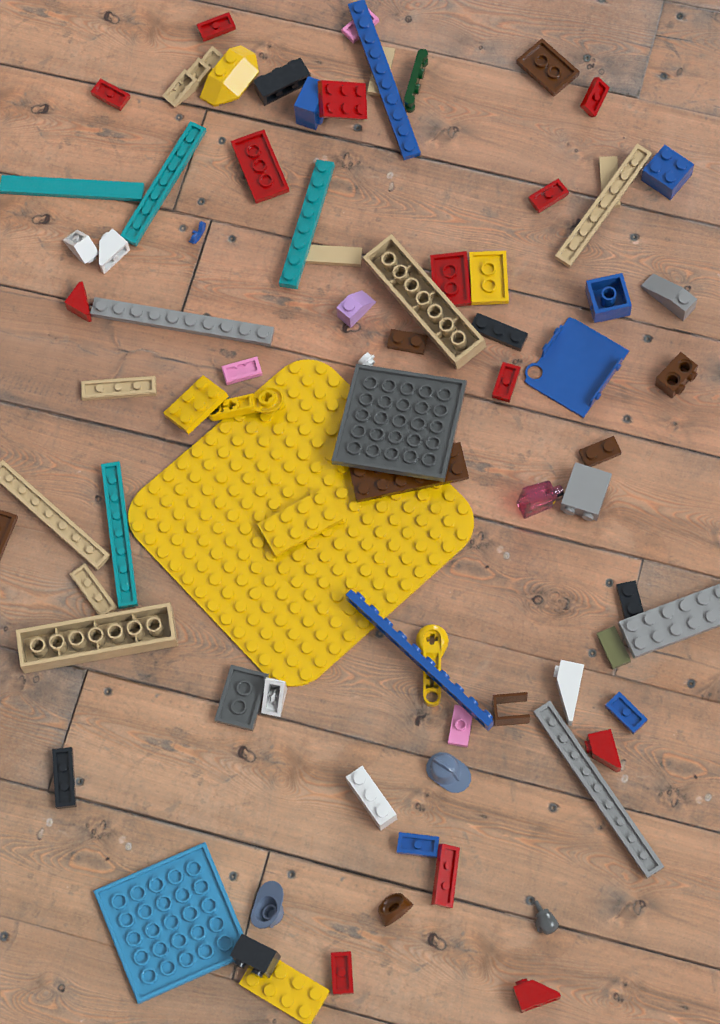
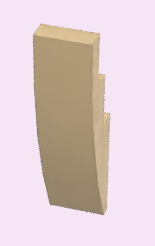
[162,46,224,107]

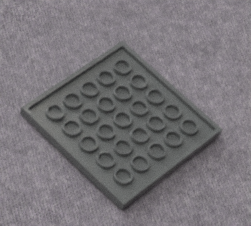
[331,364,467,482]

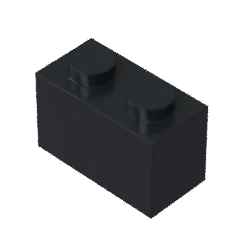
[230,934,281,978]

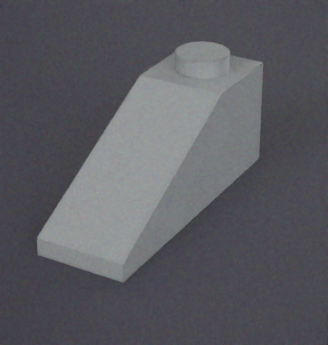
[641,273,697,321]

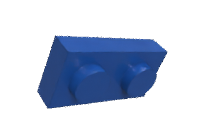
[605,692,648,734]
[397,832,439,858]

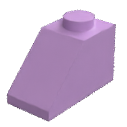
[336,290,376,328]

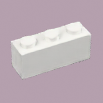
[346,766,397,831]

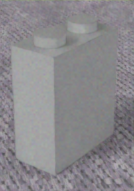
[560,462,612,521]

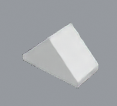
[261,677,287,717]

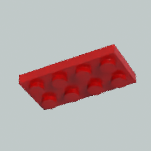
[231,129,290,204]

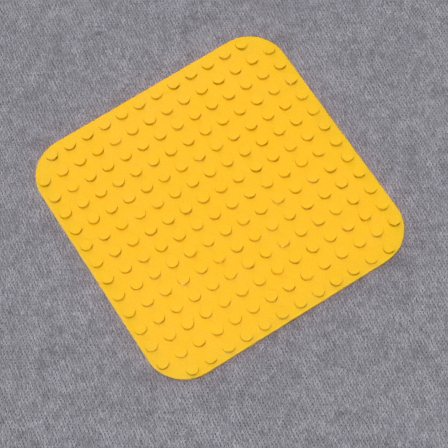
[128,359,474,687]

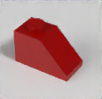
[584,729,621,772]
[513,978,561,1013]

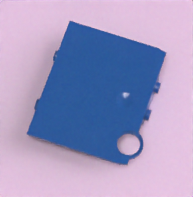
[524,317,629,418]

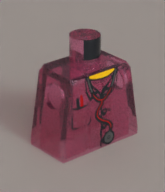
[516,481,564,519]

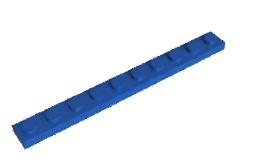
[348,0,421,160]
[346,590,494,731]

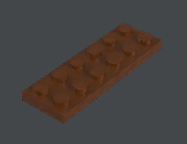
[349,442,469,503]

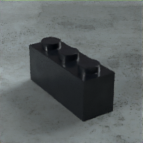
[253,58,311,106]

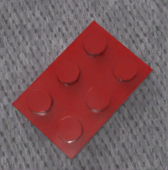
[318,80,368,120]
[430,251,472,307]

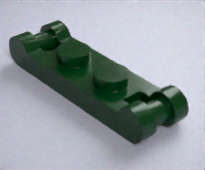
[404,49,428,113]

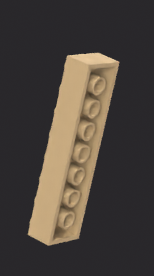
[363,234,487,370]
[16,602,178,673]

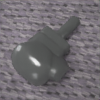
[534,900,559,935]

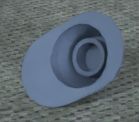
[426,752,471,793]
[251,881,284,929]

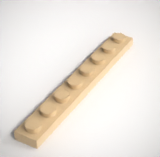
[555,144,652,268]
[0,460,111,571]

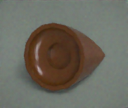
[378,893,414,927]

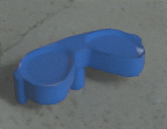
[189,221,206,244]

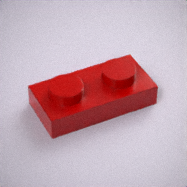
[196,12,236,42]
[580,77,610,117]
[90,78,131,111]
[528,178,569,213]
[492,362,521,403]
[331,951,354,995]

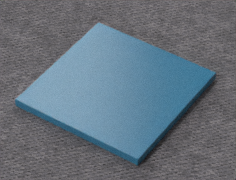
[93,842,244,1004]

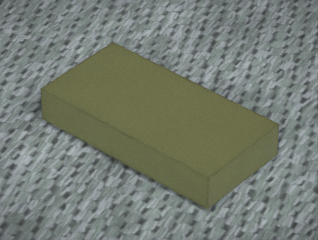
[596,626,631,670]

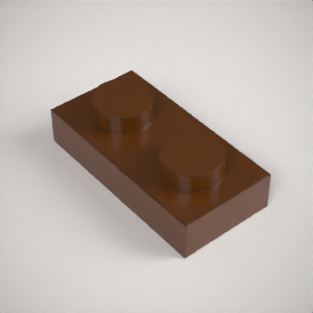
[387,329,428,355]
[579,436,622,467]

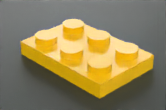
[469,251,509,305]
[163,375,229,435]

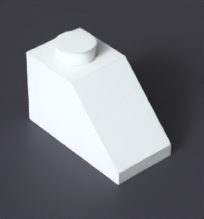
[99,229,130,274]
[63,230,99,264]

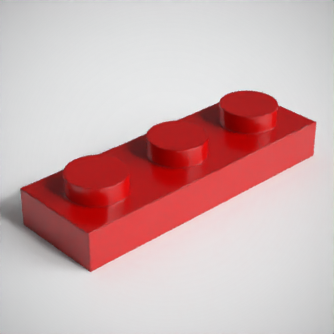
[431,843,460,909]

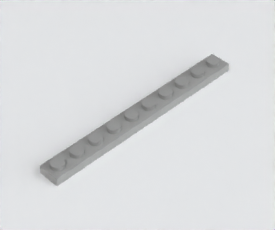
[90,297,275,347]
[533,701,664,879]

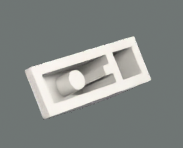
[553,660,584,726]

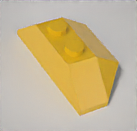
[200,45,259,107]

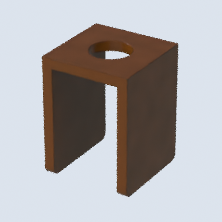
[492,692,530,726]

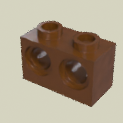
[655,352,698,398]

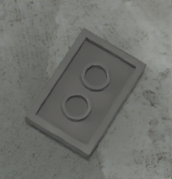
[214,665,269,731]

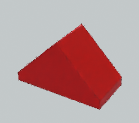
[64,281,92,322]

